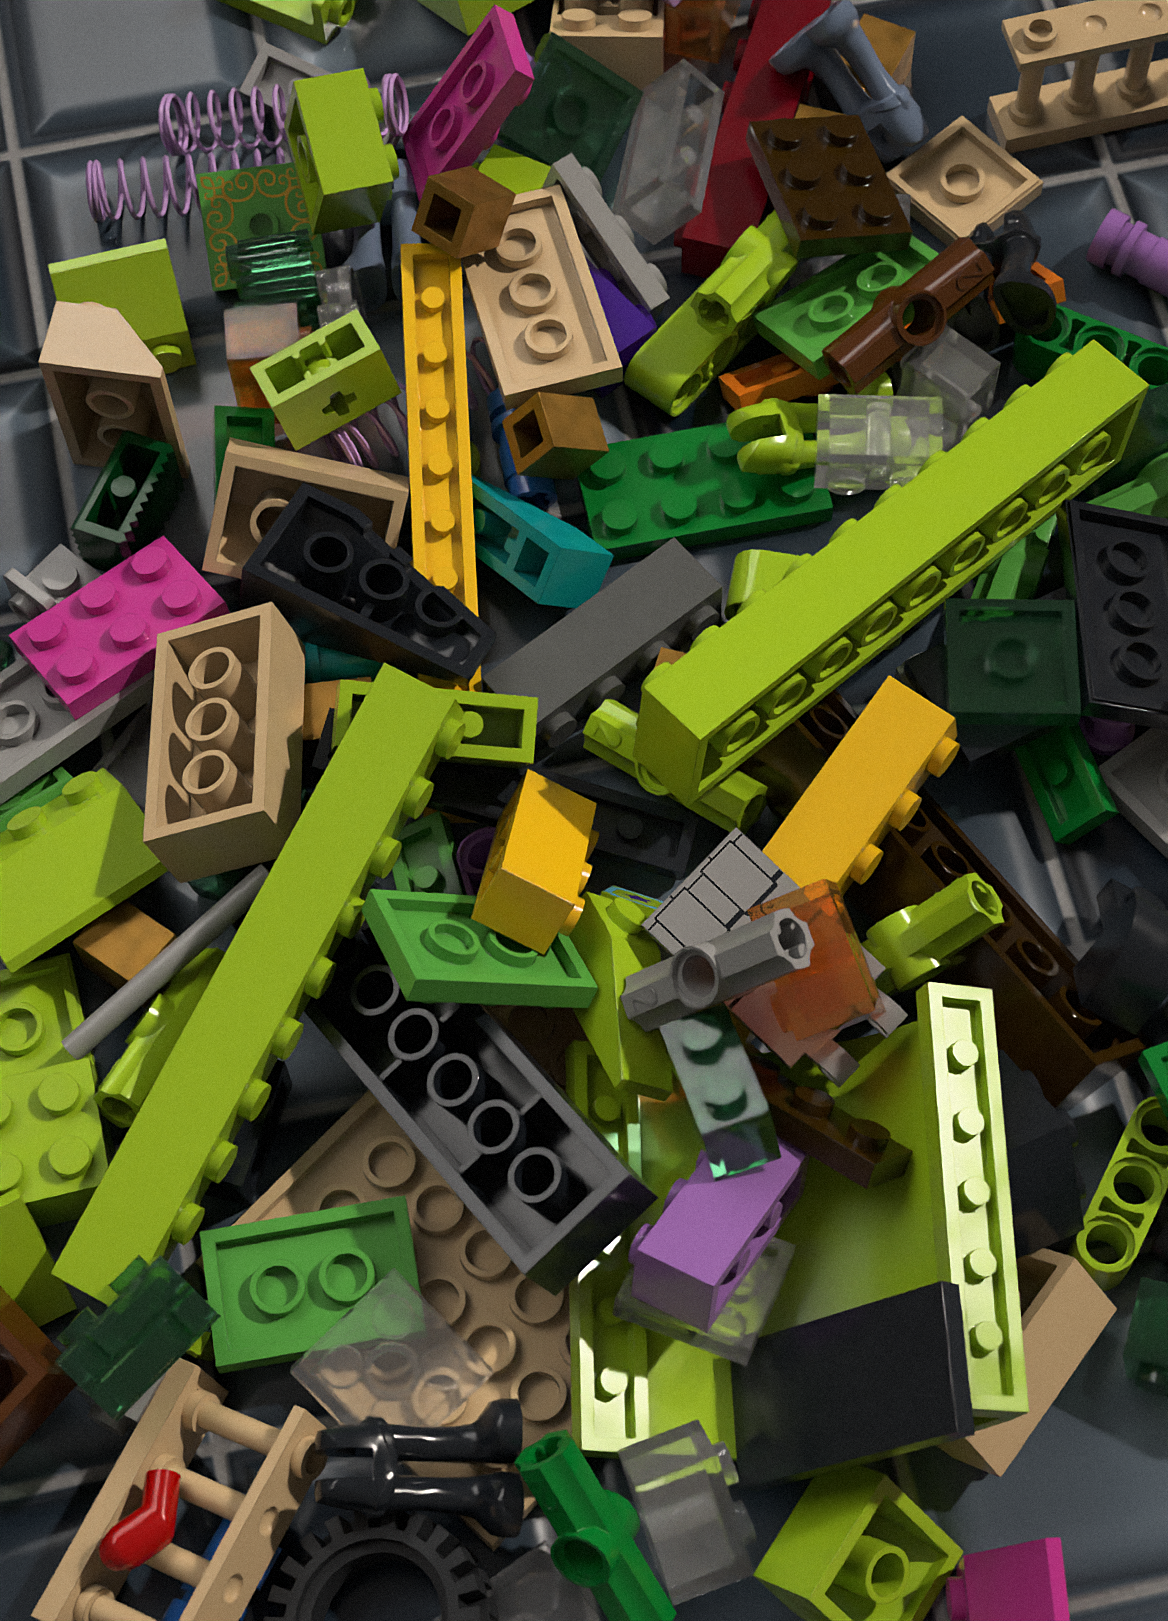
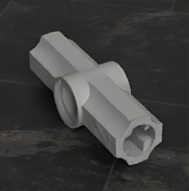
[620,908,815,1032]

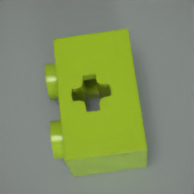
[249,309,402,451]

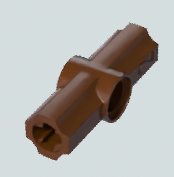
[821,237,995,395]

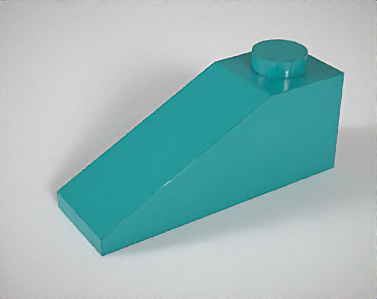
[472,474,614,608]

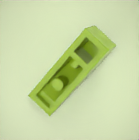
[568,891,673,1102]

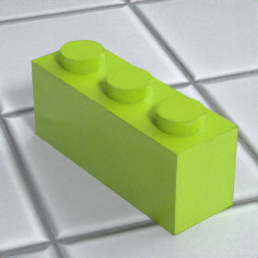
[331,679,538,769]

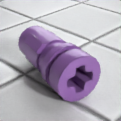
[1086,208,1168,298]

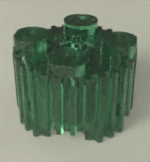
[225,228,327,358]

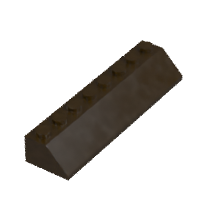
[735,689,1154,1110]

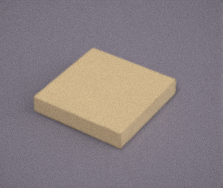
[886,116,1043,246]

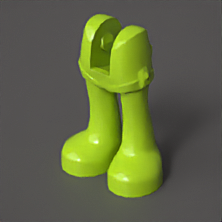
[726,372,911,478]

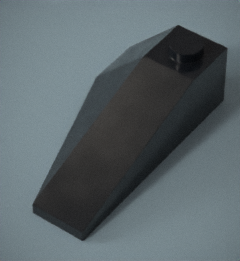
[239,482,497,686]

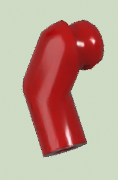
[99,1469,181,1571]

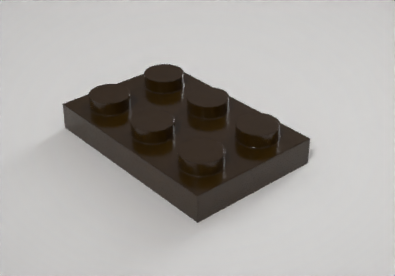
[745,115,913,259]

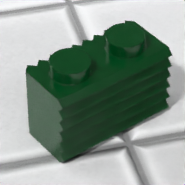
[70,430,185,572]

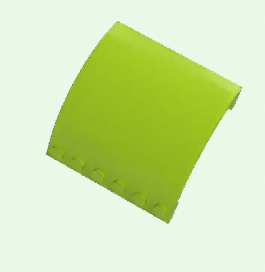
[565,982,1029,1462]

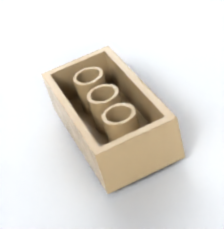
[143,602,306,883]

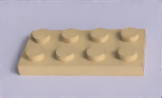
[461,184,623,410]

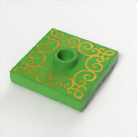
[196,162,328,292]

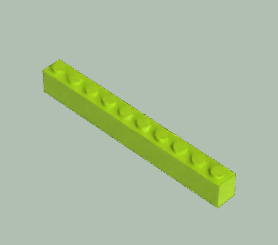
[51,663,466,1314]

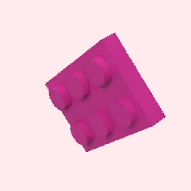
[402,4,535,202]
[9,535,230,721]

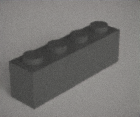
[481,537,722,755]

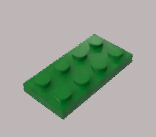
[576,422,833,561]

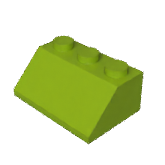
[0,767,169,974]

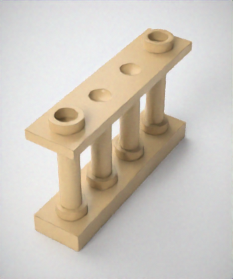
[987,0,1168,154]
[31,1357,328,1621]

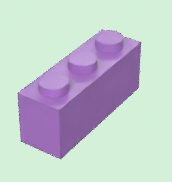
[628,1114,810,1333]

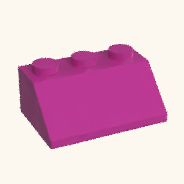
[946,1537,1070,1621]

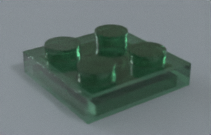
[497,31,644,183]
[943,598,1081,726]

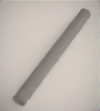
[61,863,269,1060]

